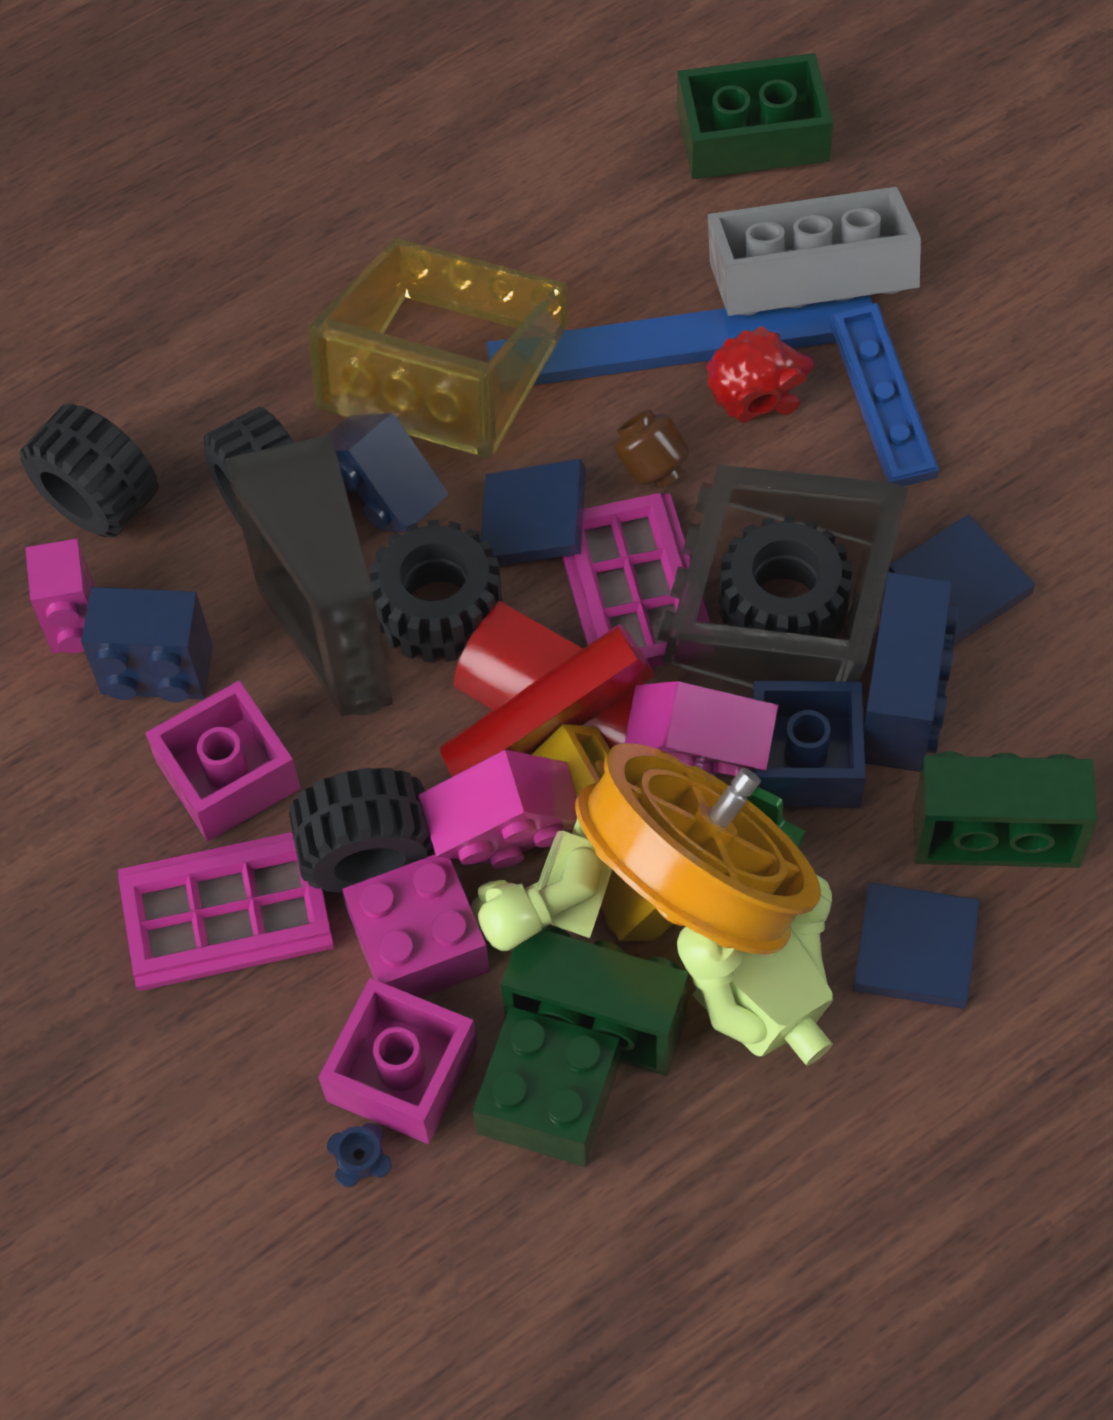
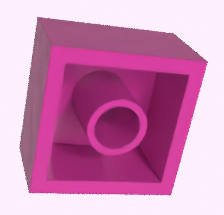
[145,680,301,842]
[625,681,778,779]
[418,750,577,869]
[342,854,490,998]
[318,978,478,1145]

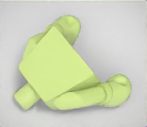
[470,819,612,951]
[677,875,833,1066]

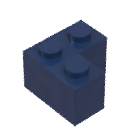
[307,413,449,532]

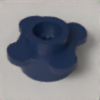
[327,1123,392,1188]

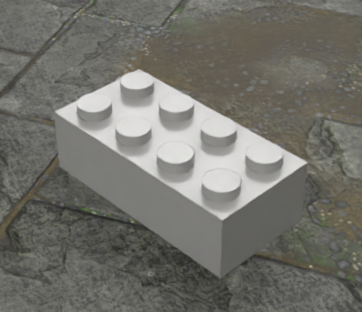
[708,187,921,316]

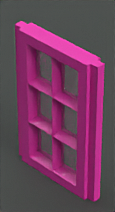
[562,493,717,667]
[118,832,334,992]

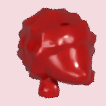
[706,326,814,423]

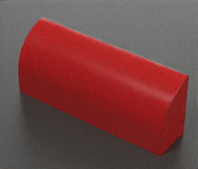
[453,601,643,750]
[440,624,656,777]

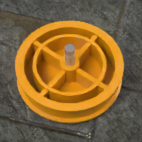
[575,743,821,955]

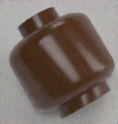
[614,409,689,488]

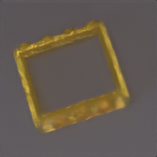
[308,238,568,459]

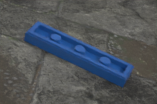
[829,303,939,490]

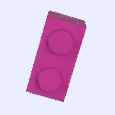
[25,538,95,654]

